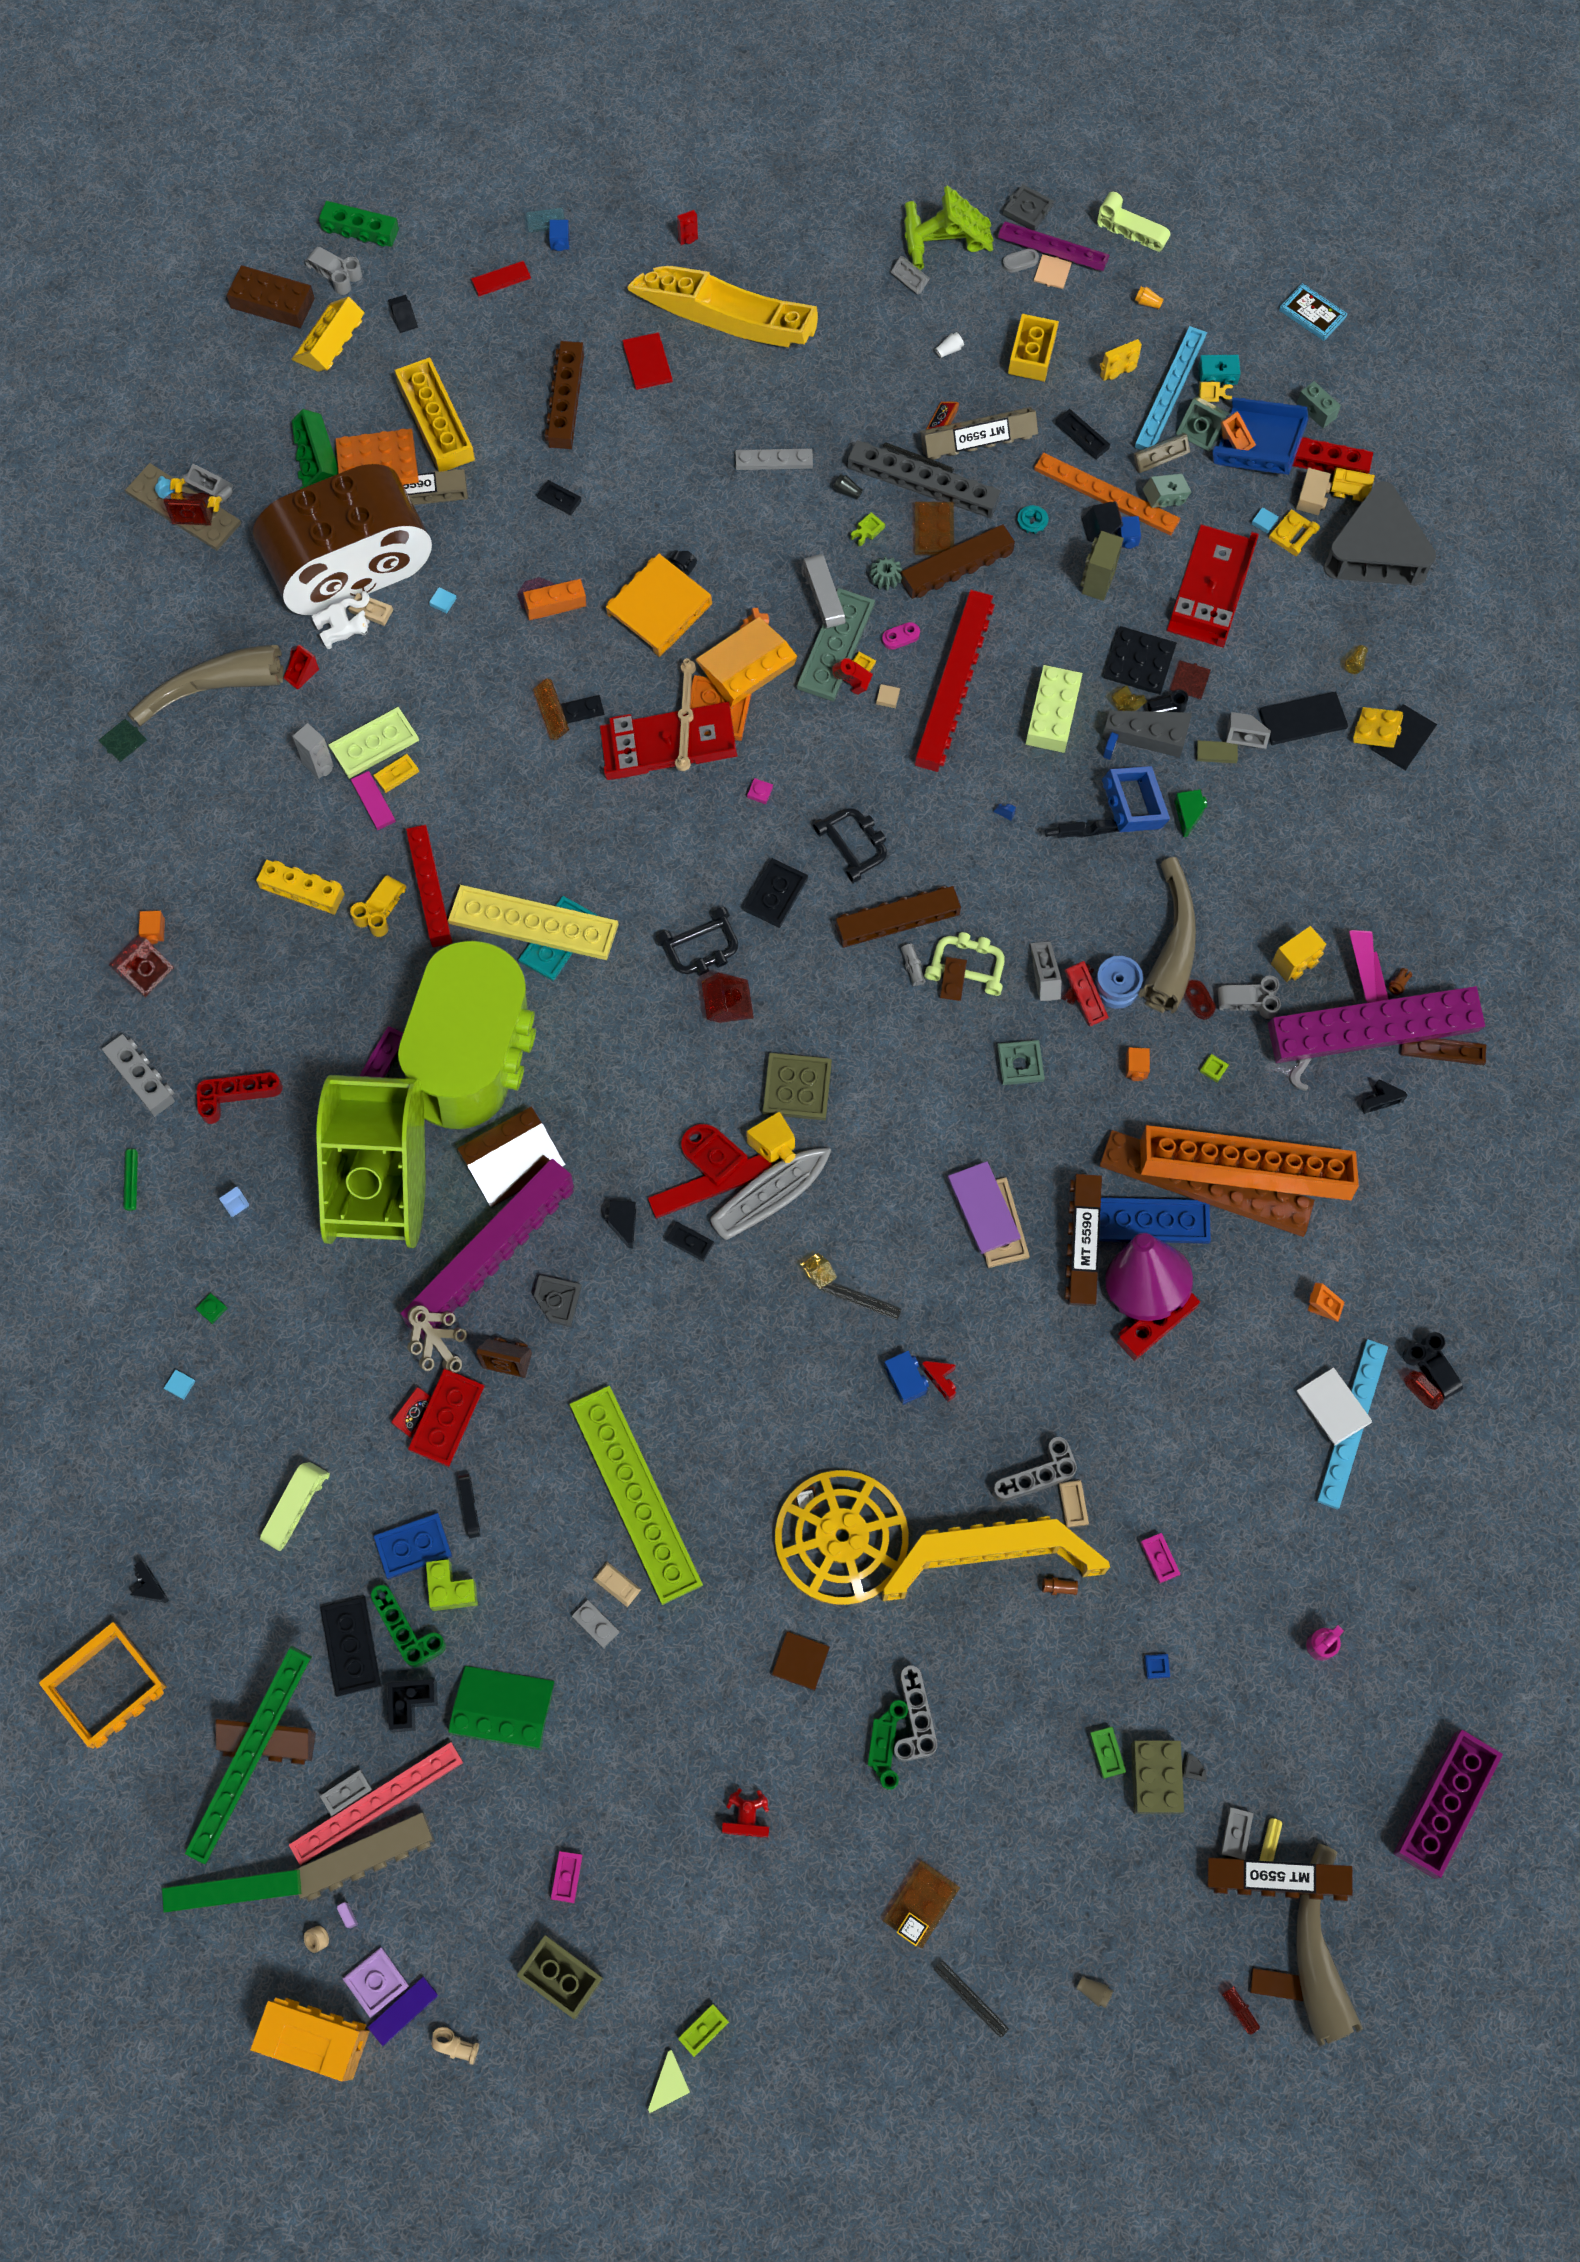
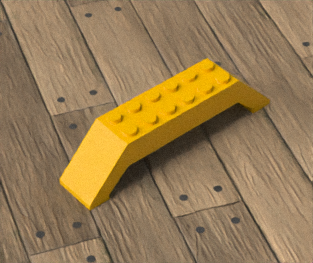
[882,1516,1110,1601]

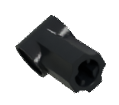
[1147,689,1188,712]

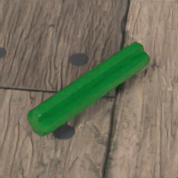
[123,1149,138,1211]

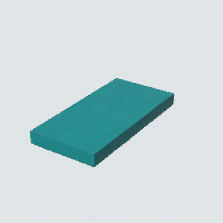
[518,896,598,982]

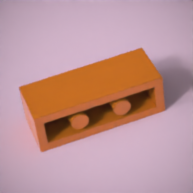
[523,579,586,620]

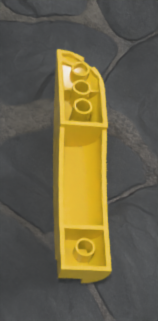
[627,266,818,347]

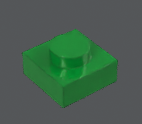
[196,1293,228,1324]

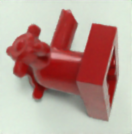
[722,1788,769,1838]

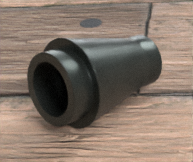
[833,474,863,500]

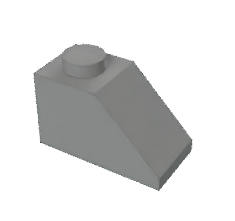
[1226,712,1271,749]

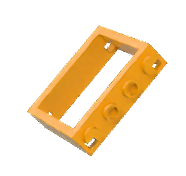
[39,1622,167,1749]

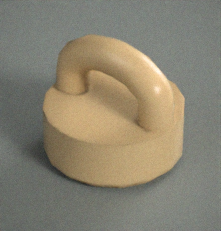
[304,1926,329,1953]

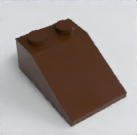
[476,1338,532,1378]

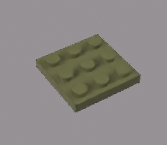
[763,1053,832,1121]

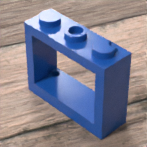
[1101,766,1170,832]

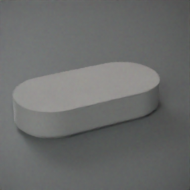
[1003,249,1039,273]

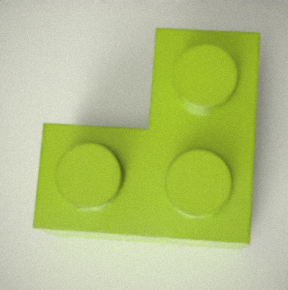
[426,1559,478,1611]

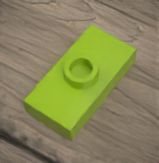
[678,2004,729,2057]

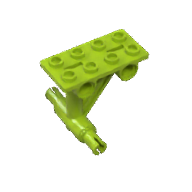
[904,185,993,270]

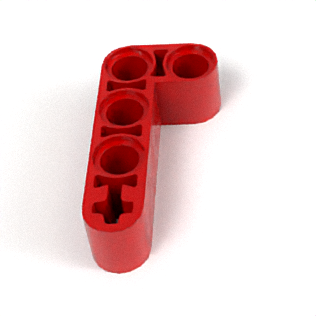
[197,1072,283,1124]

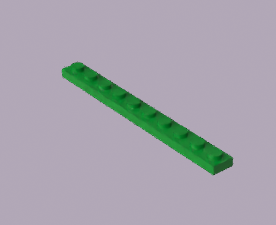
[185,1646,312,1865]

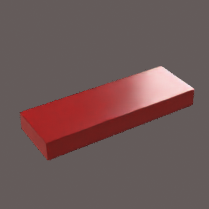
[471,261,531,297]
[1064,961,1109,1026]

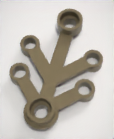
[407,1305,467,1373]

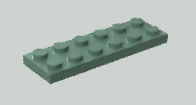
[797,588,875,701]

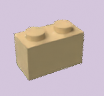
[1296,468,1332,515]

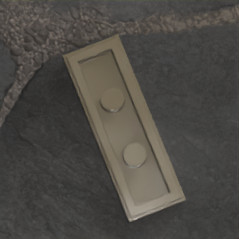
[1134,433,1190,473]

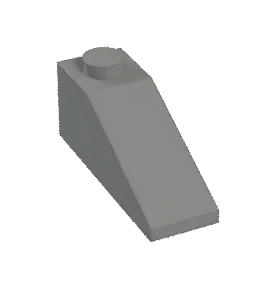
[1030,942,1061,1001]

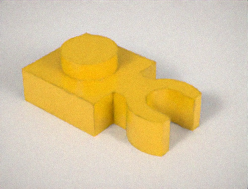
[1199,382,1233,402]

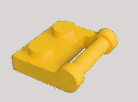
[1269,509,1320,556]

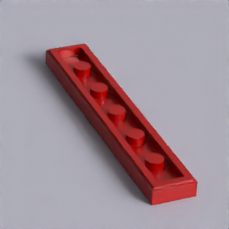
[648,1155,772,1219]

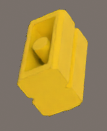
[1330,468,1375,502]

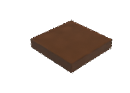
[772,1632,830,1691]

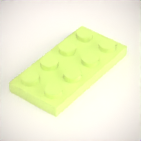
[328,707,419,779]

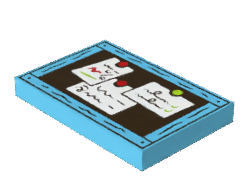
[1279,283,1347,341]

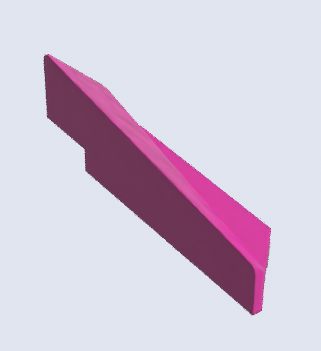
[1349,930,1389,1003]

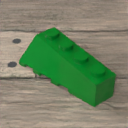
[292,409,339,489]

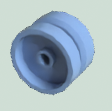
[1094,956,1143,1009]

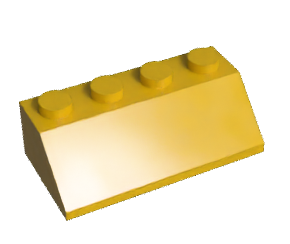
[292,296,365,372]

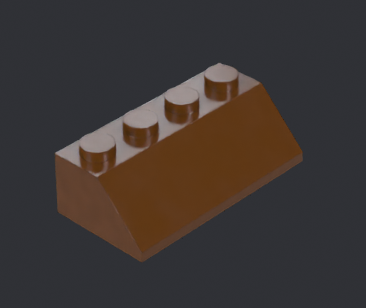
[216,1719,316,1765]

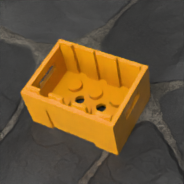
[250,1997,370,2081]

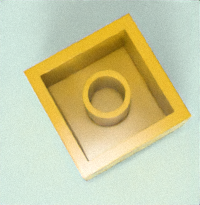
[1271,926,1326,982]

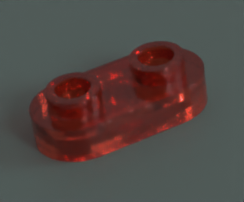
[1184,980,1216,1020]
[1404,1371,1444,1410]

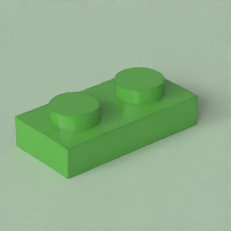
[1090,1727,1126,1779]

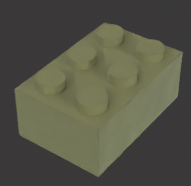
[1080,531,1124,601]
[1131,1741,1184,1814]
[517,1935,604,2020]

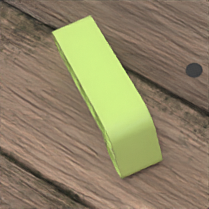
[1097,192,1170,252]
[260,1462,330,1551]

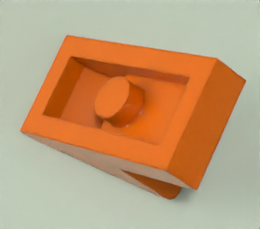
[1221,411,1256,450]
[1308,1283,1345,1322]

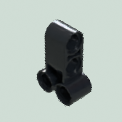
[1403,1332,1463,1400]

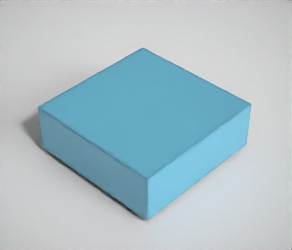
[1252,507,1279,534]
[429,587,457,614]
[164,1370,195,1400]

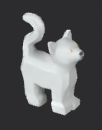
[312,591,370,649]

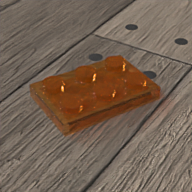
[915,502,954,555]
[883,1861,960,1949]

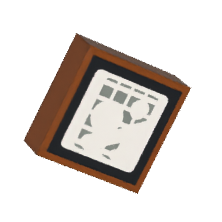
[794,1487,819,1510]

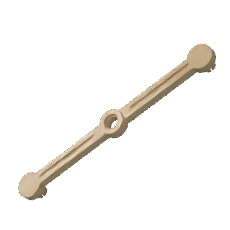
[675,658,696,771]

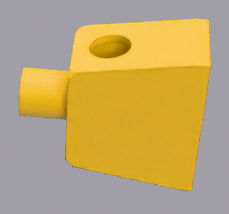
[746,1112,796,1163]

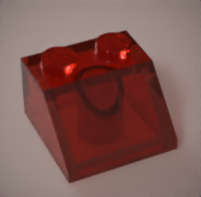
[164,492,214,525]
[109,936,174,997]
[701,972,754,1023]

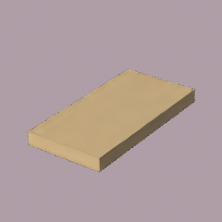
[984,1177,1030,1268]

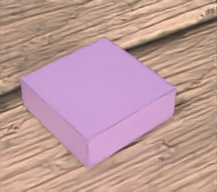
[337,1902,358,1929]

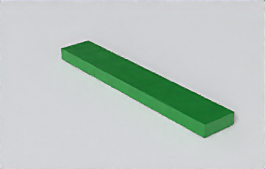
[162,1870,302,1913]

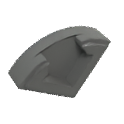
[1183,1754,1207,1782]

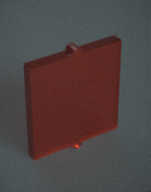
[1170,660,1211,700]

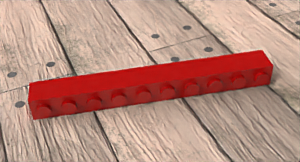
[915,589,995,772]

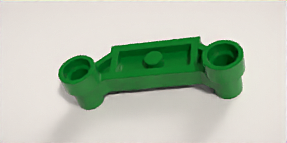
[868,1700,908,1790]

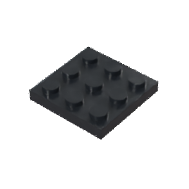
[1104,626,1177,695]

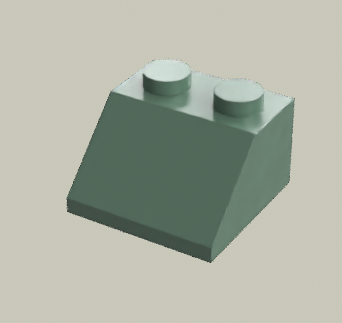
[1176,397,1232,451]

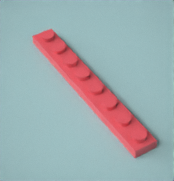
[289,1742,463,1866]

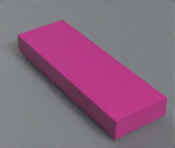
[351,771,396,830]

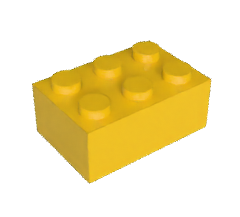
[1008,314,1059,382]

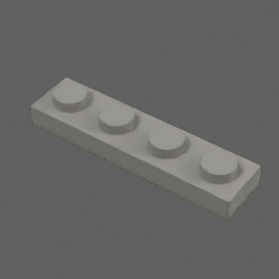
[736,449,813,470]

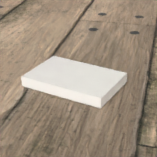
[1297,1368,1372,1446]

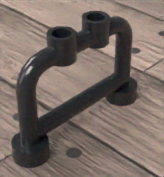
[812,808,887,883]
[655,907,738,976]

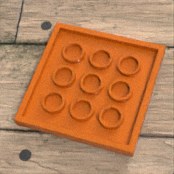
[336,428,419,485]

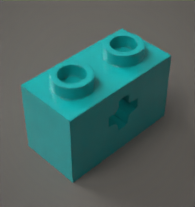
[1198,355,1241,385]

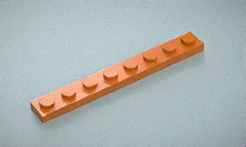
[1034,453,1181,536]

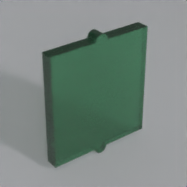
[98,719,147,762]

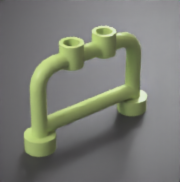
[924,932,1005,996]

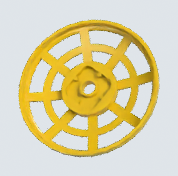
[775,1470,909,1605]

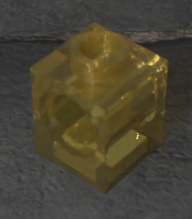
[800,1253,837,1289]

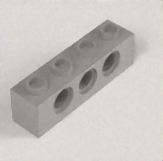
[102,1034,175,1117]

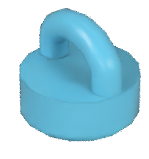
[155,476,175,499]

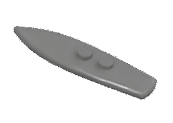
[710,1148,831,1240]

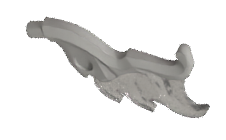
[1264,1048,1311,1091]

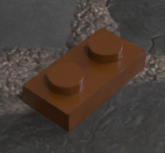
[940,957,967,1001]

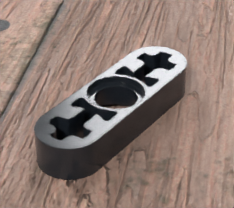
[458,1473,481,1539]

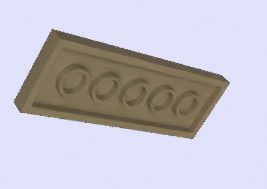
[125,463,241,551]

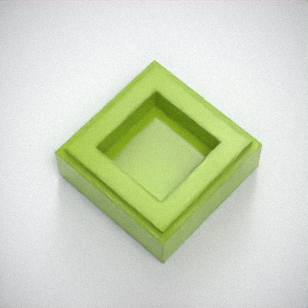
[1200,1054,1229,1083]

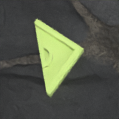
[648,2050,690,2113]

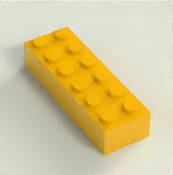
[395,357,475,472]

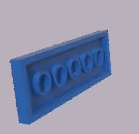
[1099,1198,1211,1244]

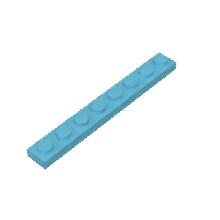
[1135,326,1207,450]
[1317,1339,1388,1510]

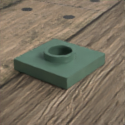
[997,1040,1045,1085]

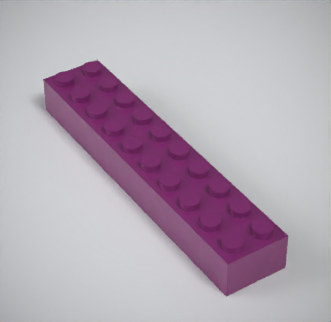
[1267,986,1486,1063]
[400,1158,574,1340]

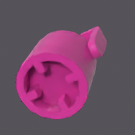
[1306,1625,1344,1661]

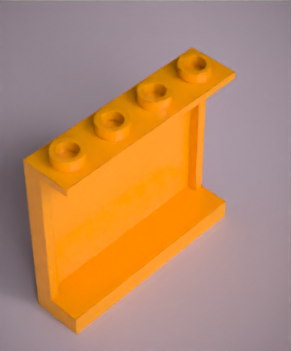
[606,554,712,657]

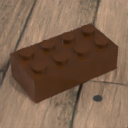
[227,265,315,328]

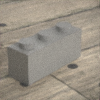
[293,723,334,779]

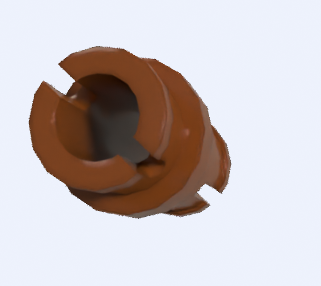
[1042,1577,1078,1595]

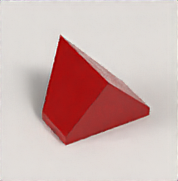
[284,645,319,690]

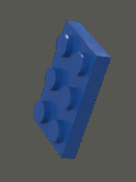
[374,1513,453,1580]

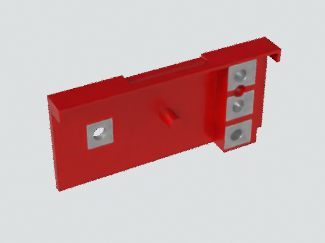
[1167,524,1259,648]
[600,702,738,780]

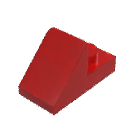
[921,1361,956,1402]

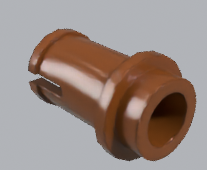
[1389,968,1412,995]

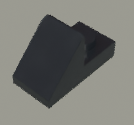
[388,295,418,333]
[1361,1080,1408,1114]
[130,1560,169,1603]

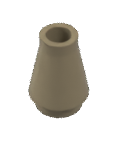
[1077,1976,1114,2008]

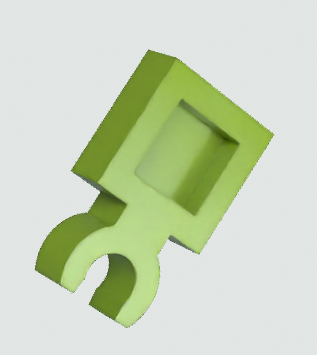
[851,512,885,546]

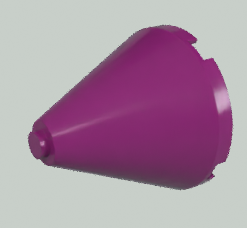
[1105,1233,1193,1321]

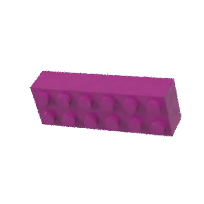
[1393,1730,1503,1879]

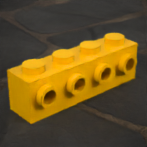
[256,860,345,915]

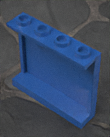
[1213,397,1308,475]

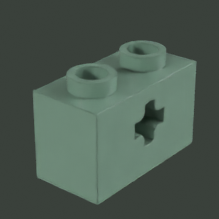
[1297,381,1341,428]
[1143,474,1191,508]

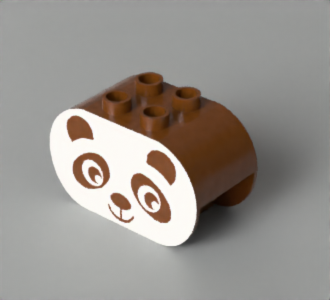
[253,464,432,615]

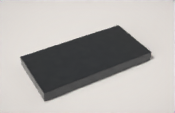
[1259,691,1348,745]
[320,1596,382,1697]

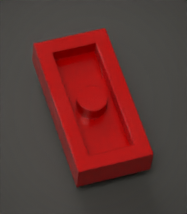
[677,210,698,245]

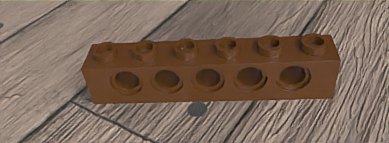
[545,341,584,449]

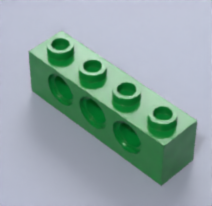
[319,201,399,247]

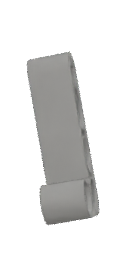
[801,553,845,629]
[993,1437,1077,1502]
[893,1666,937,1762]

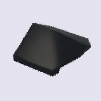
[1082,501,1123,542]

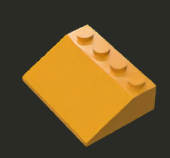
[696,617,797,707]

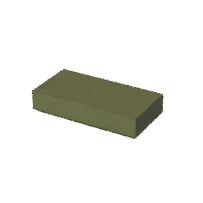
[1197,740,1238,763]

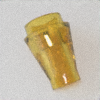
[1345,645,1368,674]

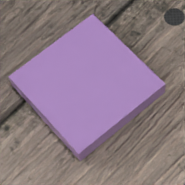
[342,1947,409,2018]

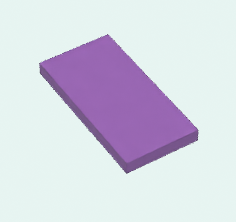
[948,1161,1021,1254]

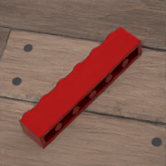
[406,825,453,947]

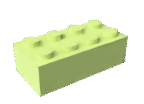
[1026,665,1083,753]

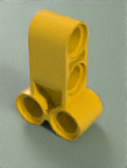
[350,875,406,937]

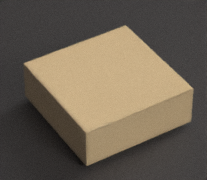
[876,684,900,708]

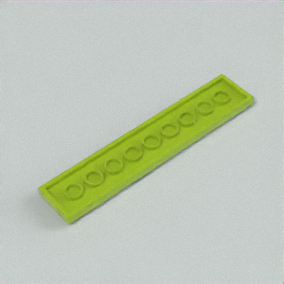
[570,1386,703,1605]

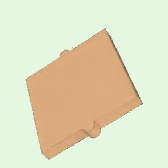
[1034,254,1072,289]

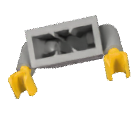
[170,464,233,512]

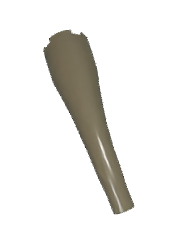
[127,645,284,727]
[1139,857,1196,1013]
[1296,1844,1363,2047]

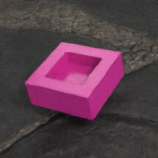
[747,778,773,804]

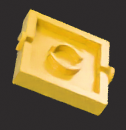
[1100,339,1142,381]
[1353,707,1403,748]

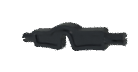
[1044,819,1119,838]

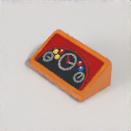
[926,402,959,430]

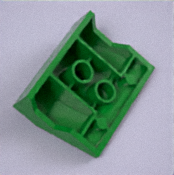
[448,1666,555,1750]

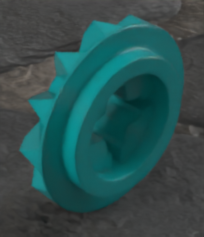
[1018,505,1049,534]

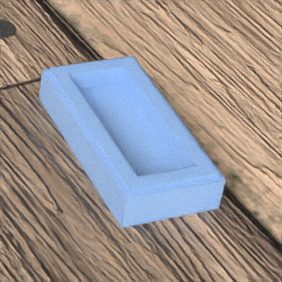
[219,1187,249,1217]

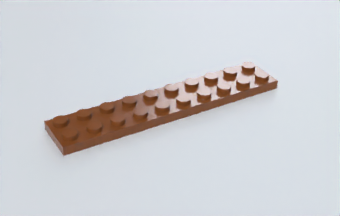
[1100,1130,1315,1237]

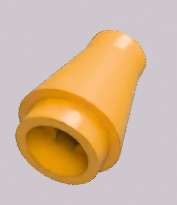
[1135,286,1164,310]

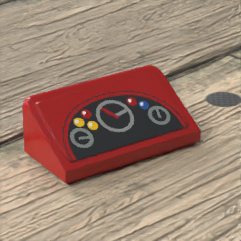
[391,1387,431,1438]

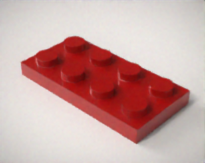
[408,1369,485,1467]

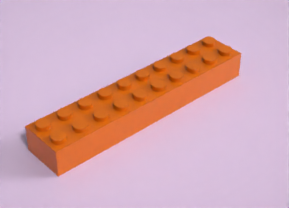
[1140,1125,1359,1201]

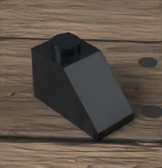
[605,1200,637,1249]

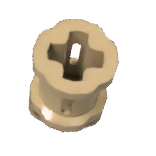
[431,2027,480,2065]

